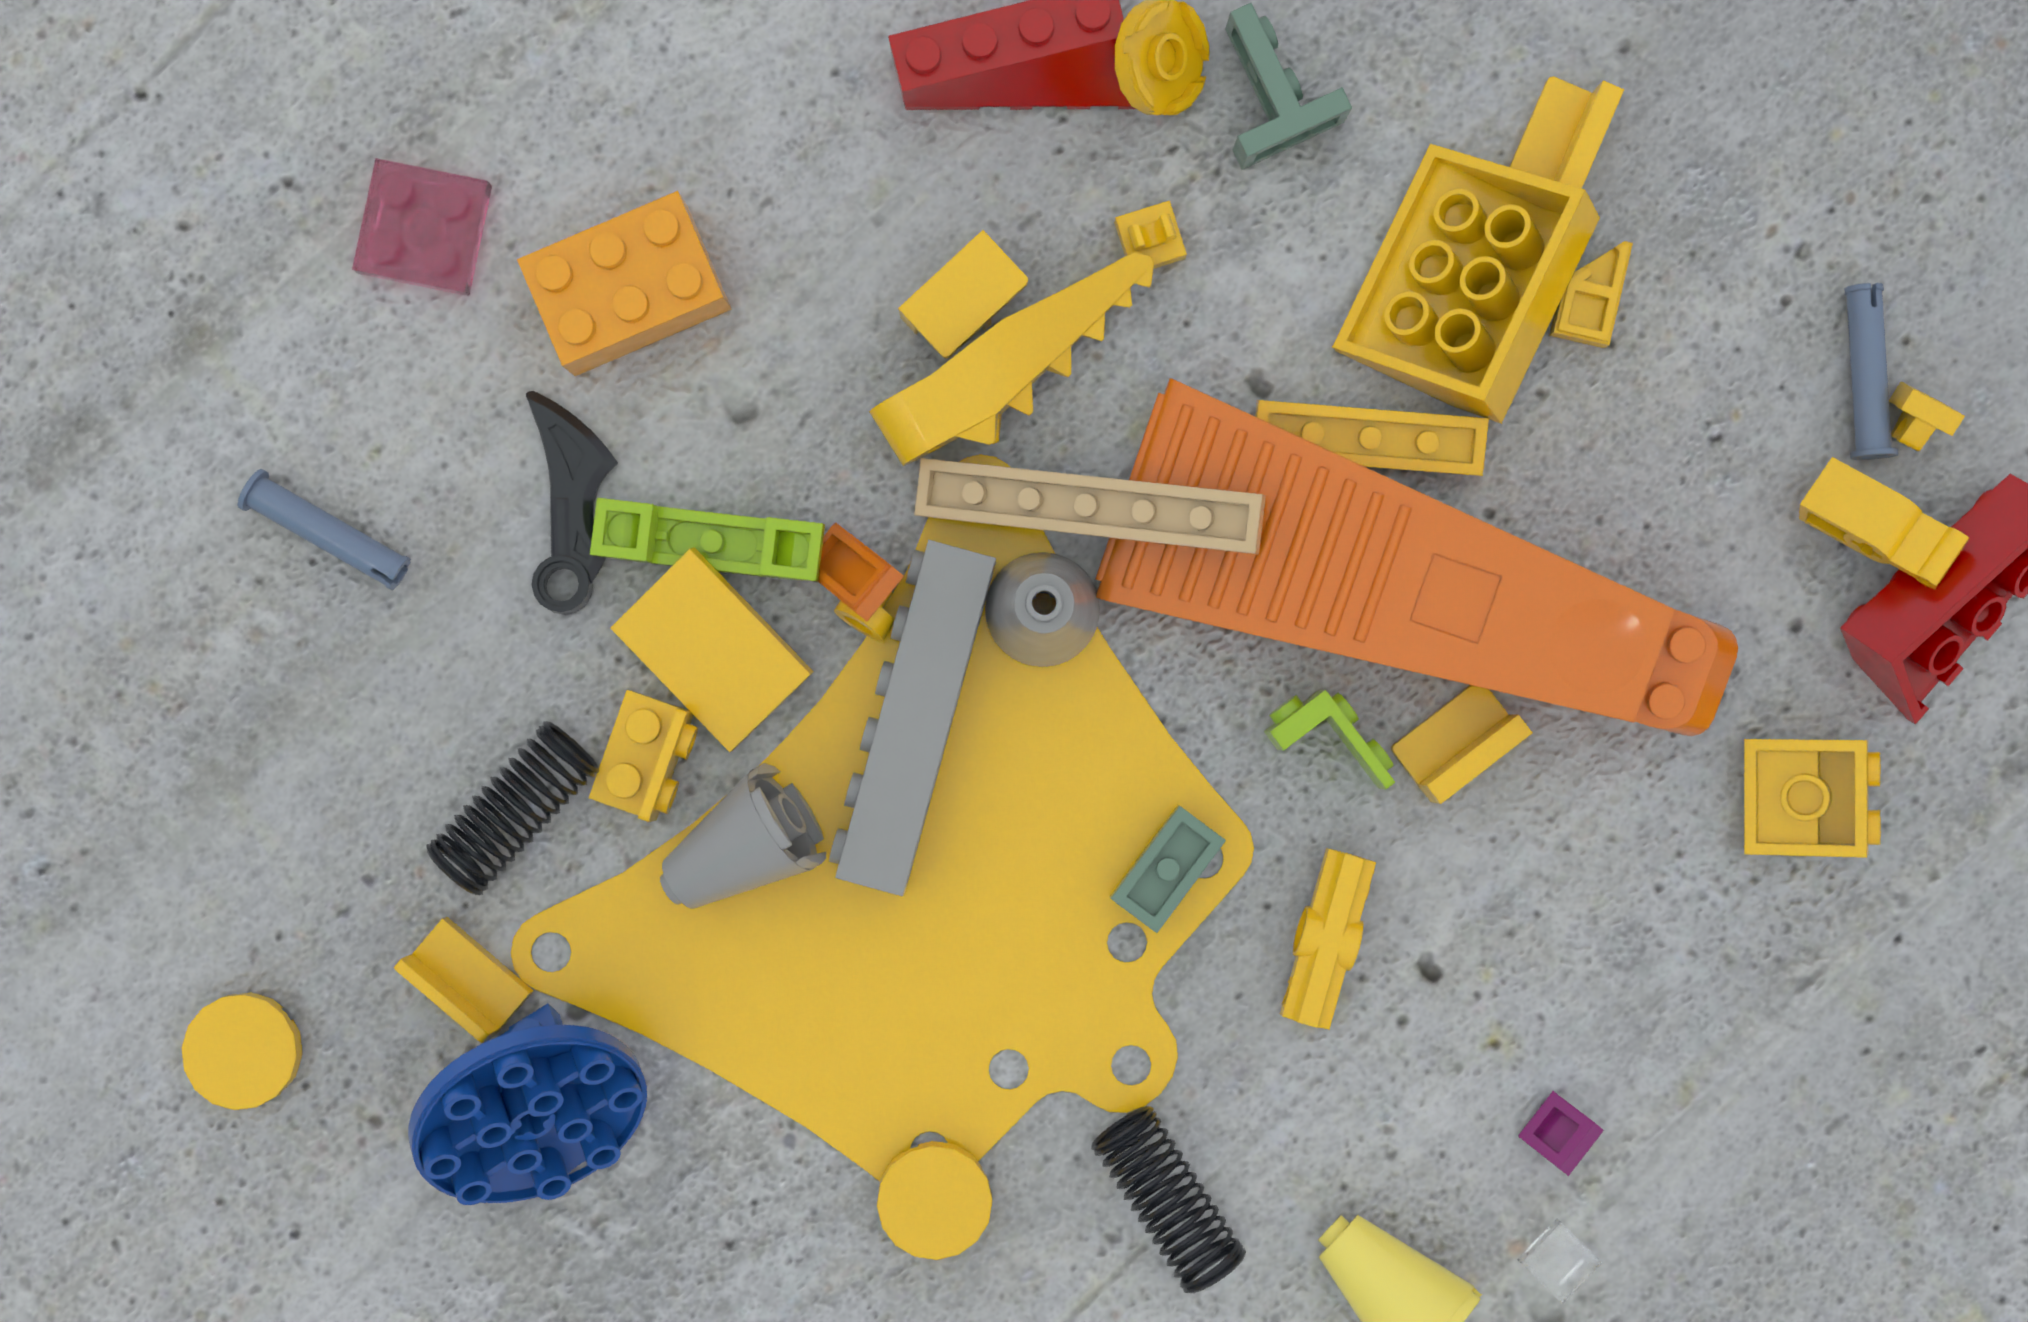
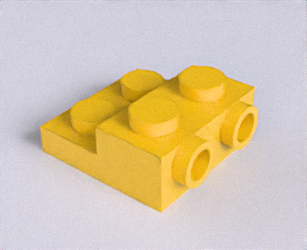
[1744,739,1881,858]

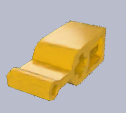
[1799,457,1969,589]

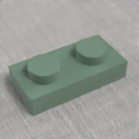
[1110,805,1226,933]

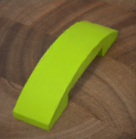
[590,498,825,582]

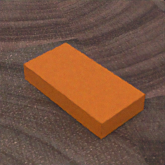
[818,522,904,621]

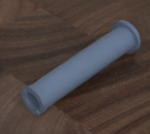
[1844,283,1898,460]
[237,469,411,590]

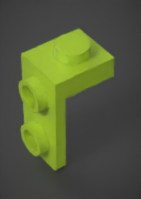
[1264,690,1395,790]

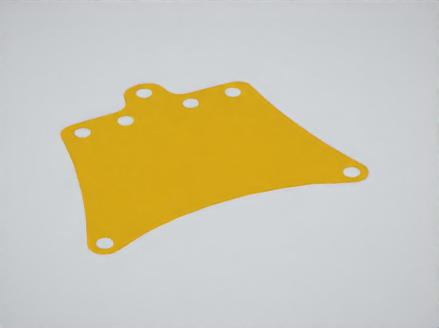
[510,454,1254,1182]

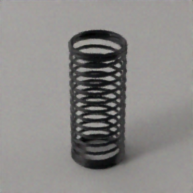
[427,721,599,895]
[1091,1106,1246,1293]

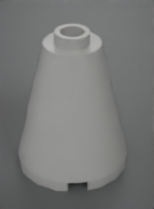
[985,552,1100,667]
[660,763,826,909]

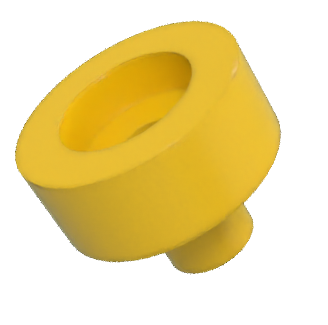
[834,592,895,641]

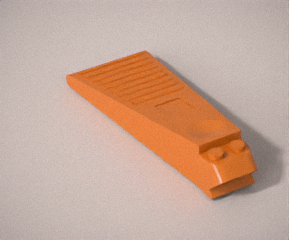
[1095,378,1738,737]

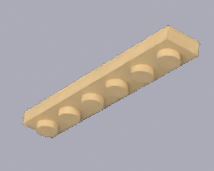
[914,458,1266,554]

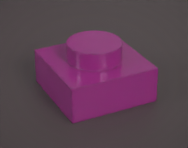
[1518,1091,1604,1176]

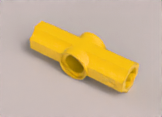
[1280,848,1376,1030]

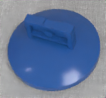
[408,1004,647,1205]

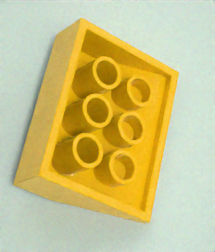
[1332,144,1600,424]

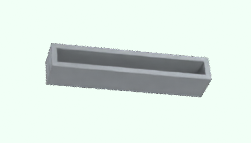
[829,539,996,896]

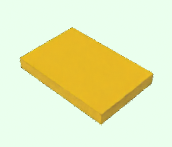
[610,547,814,752]

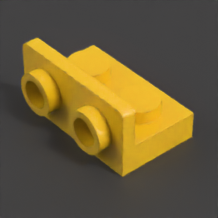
[588,690,698,822]

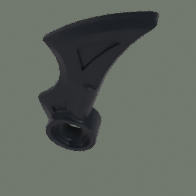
[526,391,618,615]

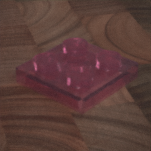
[352,158,492,296]

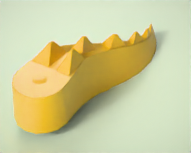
[869,251,1154,466]

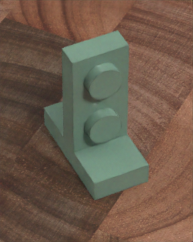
[1225,3,1352,170]

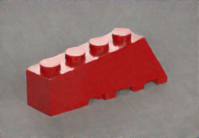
[888,0,1136,110]
[1840,473,2028,725]

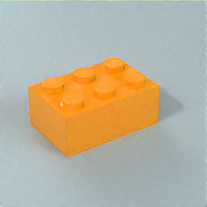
[517,191,732,376]

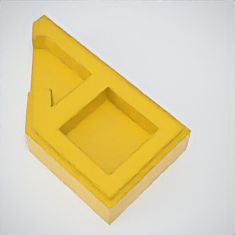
[1549,241,1633,349]

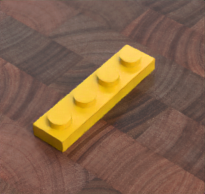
[1255,400,1489,476]

